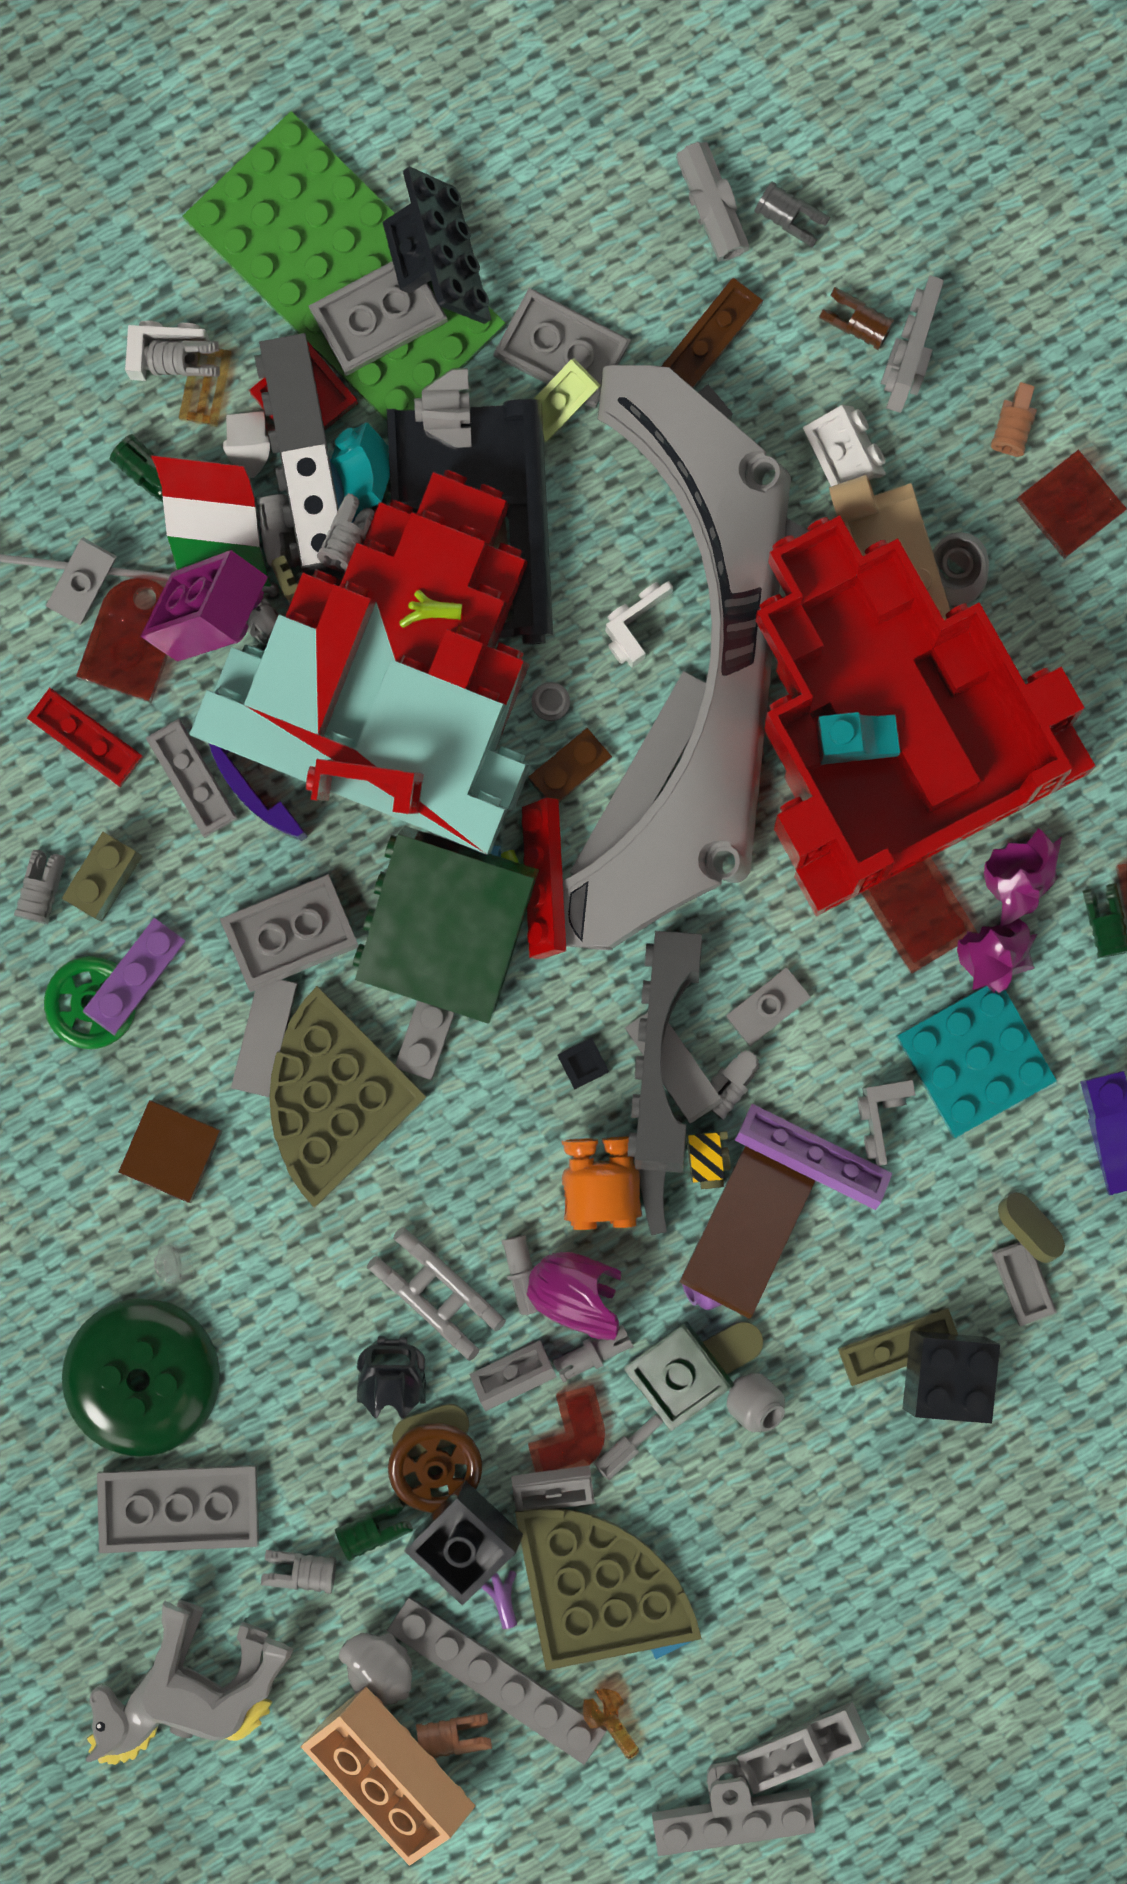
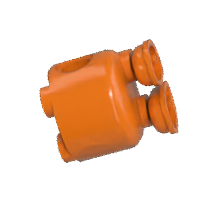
[562,1136,642,1230]

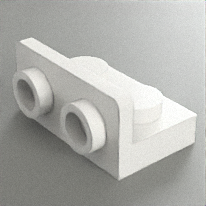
[803,405,886,486]

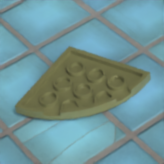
[270,986,427,1208]
[515,1508,702,1671]

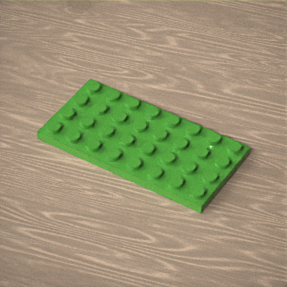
[182,111,506,421]

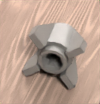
[414,368,472,448]

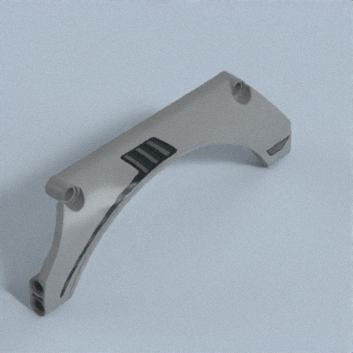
[563,365,791,950]

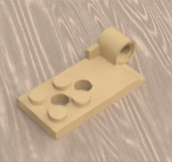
[829,475,951,620]

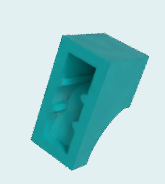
[330,422,390,517]
[816,712,900,765]

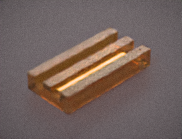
[179,349,232,427]

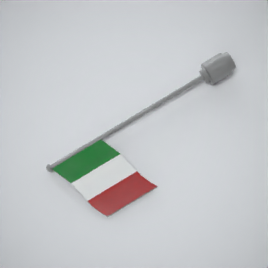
[0,455,279,597]

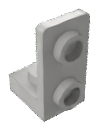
[857,1080,916,1166]

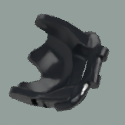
[357,1336,426,1419]

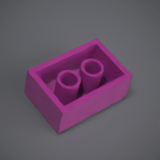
[141,550,268,662]

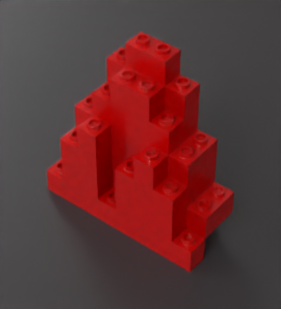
[756,515,1096,917]

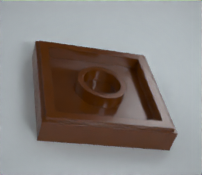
[118,1100,222,1203]

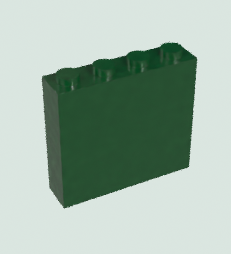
[353,826,539,1024]

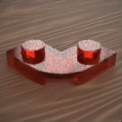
[528,1384,605,1473]

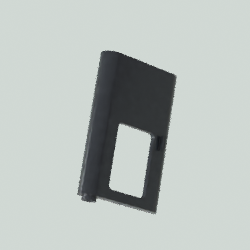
[387,399,553,645]

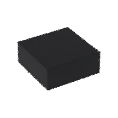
[557,1037,609,1090]

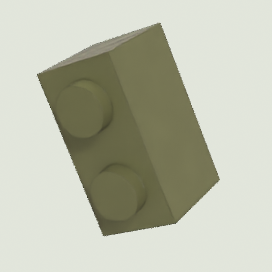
[62,832,142,922]

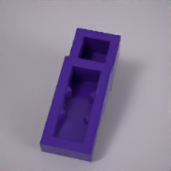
[1080,1071,1127,1195]

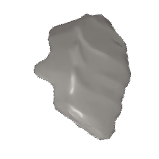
[339,1633,413,1706]

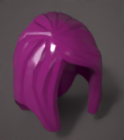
[527,1252,621,1340]

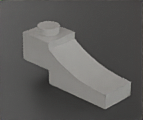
[737,1702,870,1794]

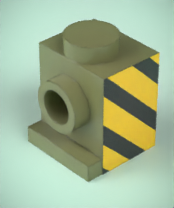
[686,1131,730,1189]

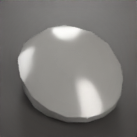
[933,532,989,606]

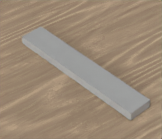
[570,671,706,875]

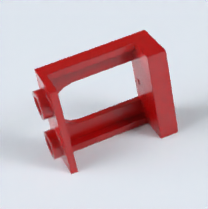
[306,759,424,814]

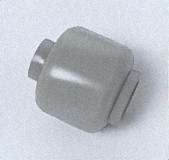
[726,1373,785,1432]

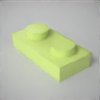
[534,358,601,442]

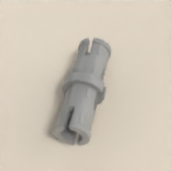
[552,1324,634,1383]

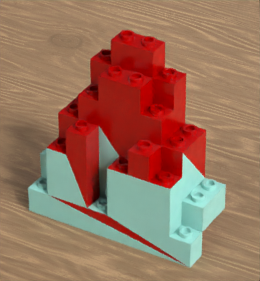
[189,470,531,854]

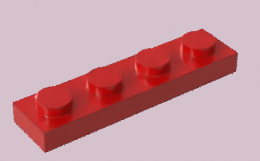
[522,797,567,959]

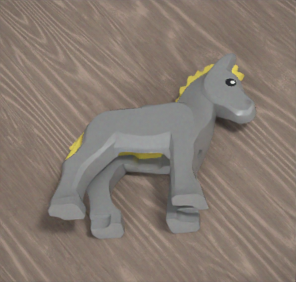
[86,1600,294,1765]

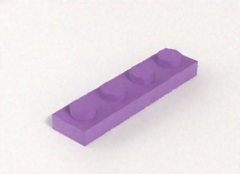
[735,1104,892,1210]

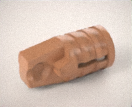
[991,382,1037,457]

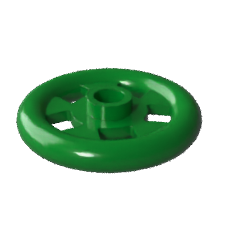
[44,956,137,1049]

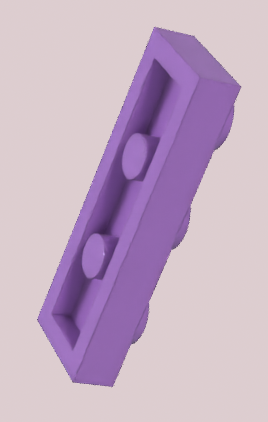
[83,918,185,1036]

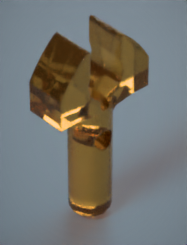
[583,1688,639,1759]

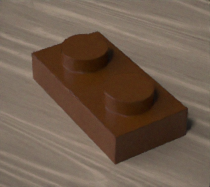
[528,728,612,803]

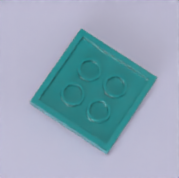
[896,986,1057,1138]

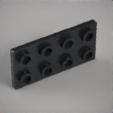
[382,166,491,324]

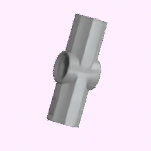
[676,142,749,262]

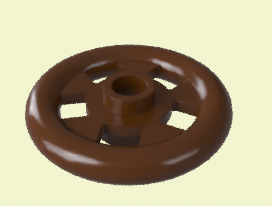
[388,1423,483,1513]

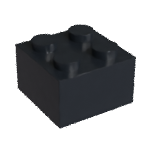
[902,1330,1000,1424]
[404,1481,523,1606]

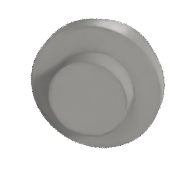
[531,682,570,721]

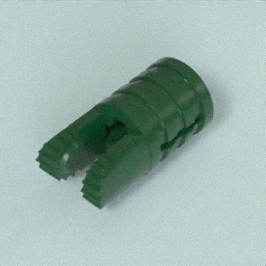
[110,434,163,503]
[1083,883,1127,959]
[335,1499,413,1562]

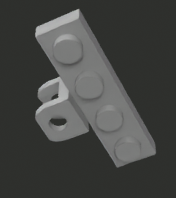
[880,275,944,413]
[652,1761,815,1856]

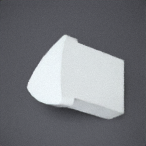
[223,411,270,478]

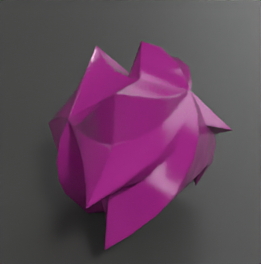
[984,828,1062,927]
[957,918,1038,993]

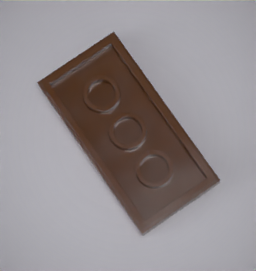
[679,1146,815,1319]

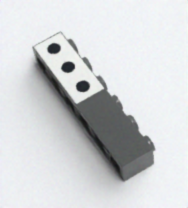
[254,333,339,575]

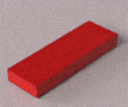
[27,687,144,787]

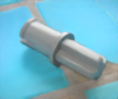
[502,1235,538,1315]

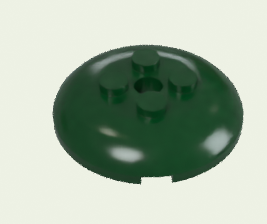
[62,1298,220,1457]

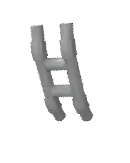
[367,1227,506,1361]

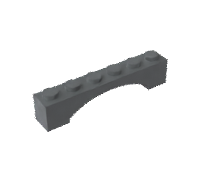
[628,931,702,1173]

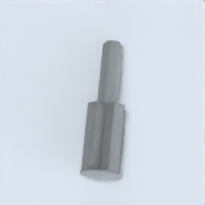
[594,1414,663,1480]

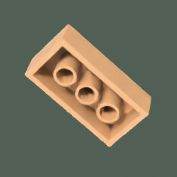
[300,1687,476,1866]

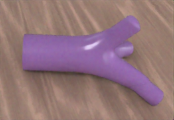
[481,1571,517,1629]

